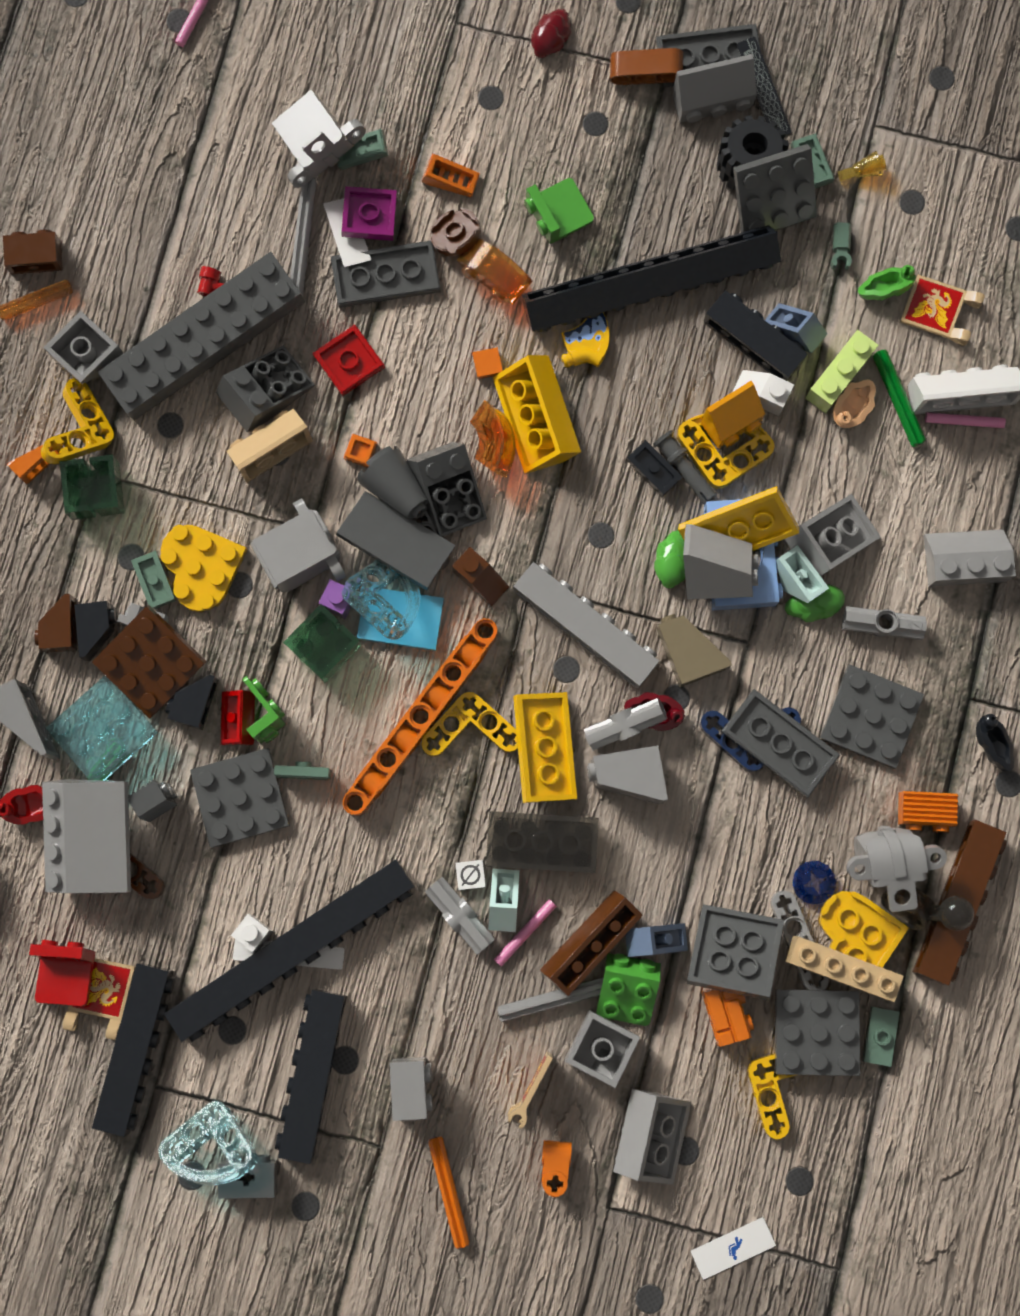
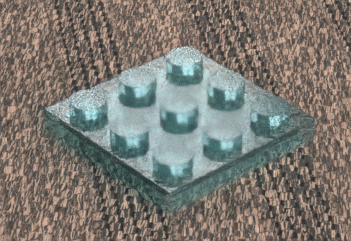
[46,676,158,780]

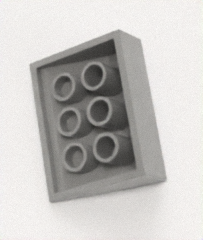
[42,779,131,893]

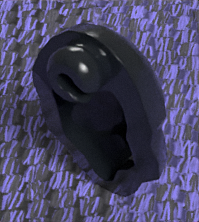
[976,714,1014,771]

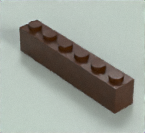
[912,820,1007,986]

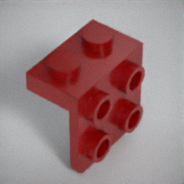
[29,940,96,1006]

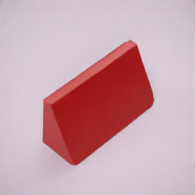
[220,690,255,745]

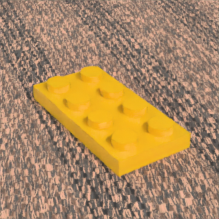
[678,486,799,551]
[513,692,577,803]

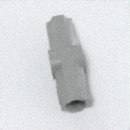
[842,606,927,640]
[584,698,668,750]
[425,877,495,955]

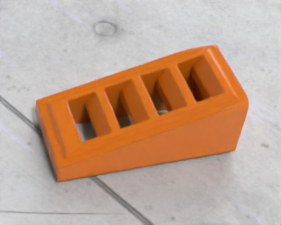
[421,153,480,198]
[7,445,64,484]

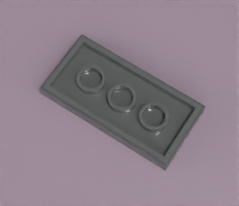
[655,24,760,87]
[330,240,441,308]
[337,491,455,591]
[721,689,840,798]

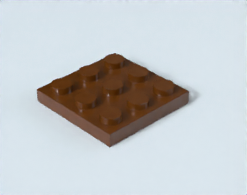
[92,605,207,719]

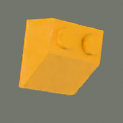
[701,381,765,448]

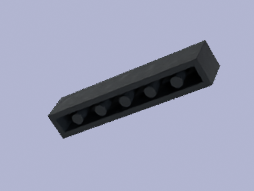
[92,963,175,1137]
[275,989,347,1164]

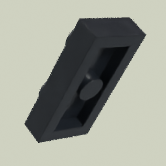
[626,440,682,497]

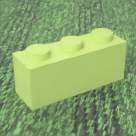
[805,330,878,414]

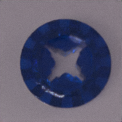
[792,861,836,904]

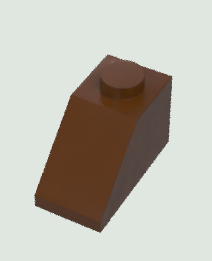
[452,547,510,607]
[34,594,77,653]

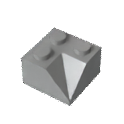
[43,311,124,384]
[564,1010,640,1088]
[390,1057,433,1121]

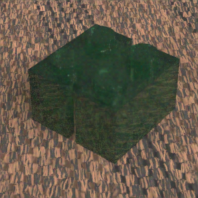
[59,454,125,520]
[283,604,362,683]

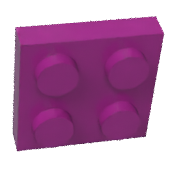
[341,186,397,241]

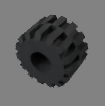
[717,115,789,191]

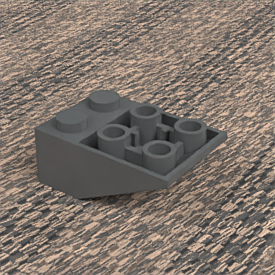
[216,345,315,432]
[406,442,487,537]

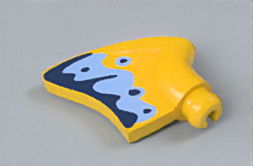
[561,312,609,368]

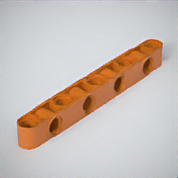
[343,618,497,816]

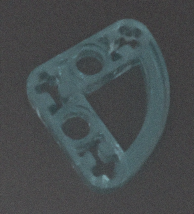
[342,560,421,640]
[158,1101,258,1185]

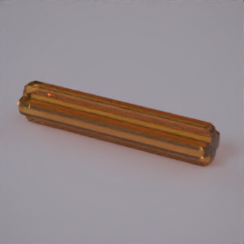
[0,280,73,320]

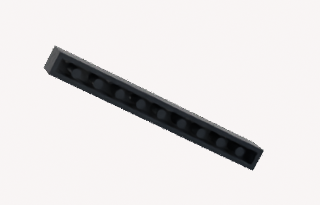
[521,225,781,332]
[164,859,415,1043]

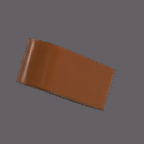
[610,48,684,85]

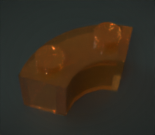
[457,238,533,304]
[470,400,516,478]

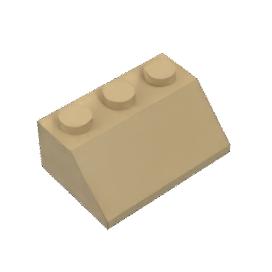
[226,409,313,483]

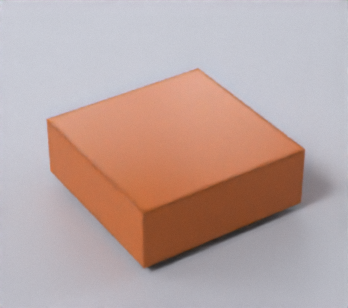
[472,347,503,379]
[343,433,378,468]

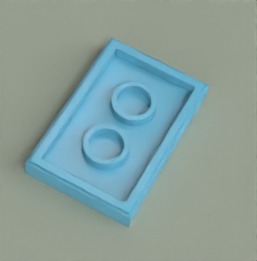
[357,586,444,651]

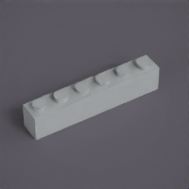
[513,562,659,689]

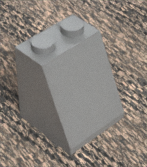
[683,524,758,599]
[587,746,668,804]

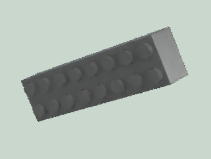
[98,252,305,421]

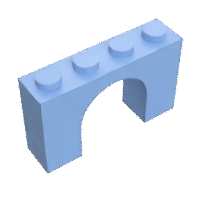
[703,499,783,611]

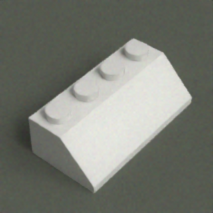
[908,365,1020,415]

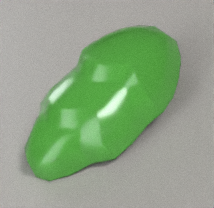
[858,265,916,300]
[654,530,685,589]
[785,584,845,622]

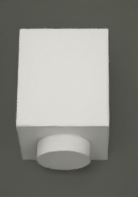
[231,914,274,953]

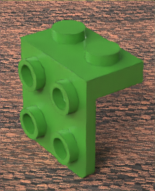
[524,178,594,244]
[242,676,286,744]
[596,953,661,1026]

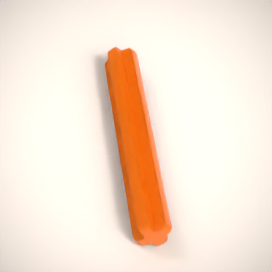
[428,1136,469,1249]

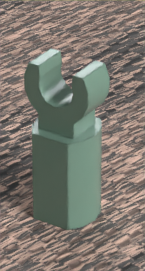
[831,222,852,270]

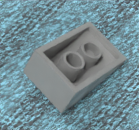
[785,494,881,576]
[0,679,60,760]

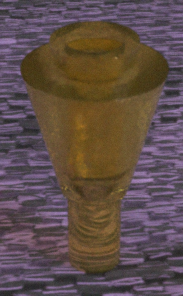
[837,151,886,181]

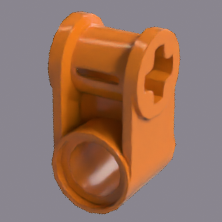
[542,1140,572,1197]

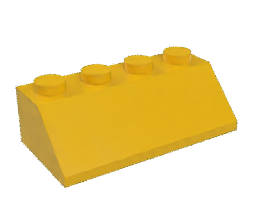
[493,355,581,474]

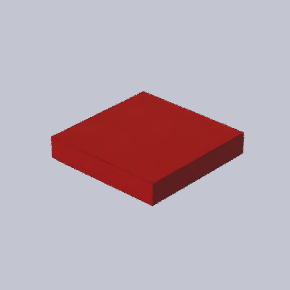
[312,324,385,397]

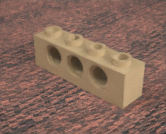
[784,936,904,1002]

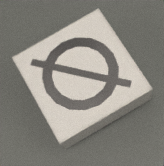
[456,860,486,890]

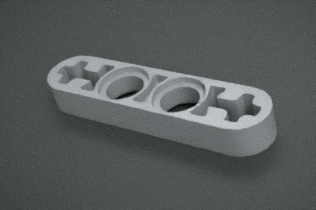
[770,891,829,990]

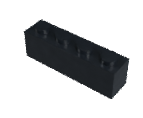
[703,290,808,381]

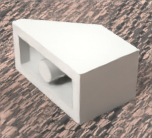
[733,370,794,416]

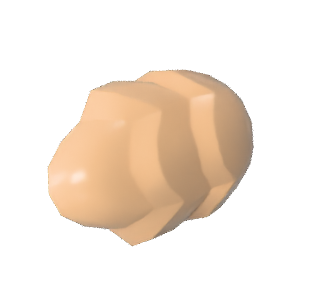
[832,379,876,428]

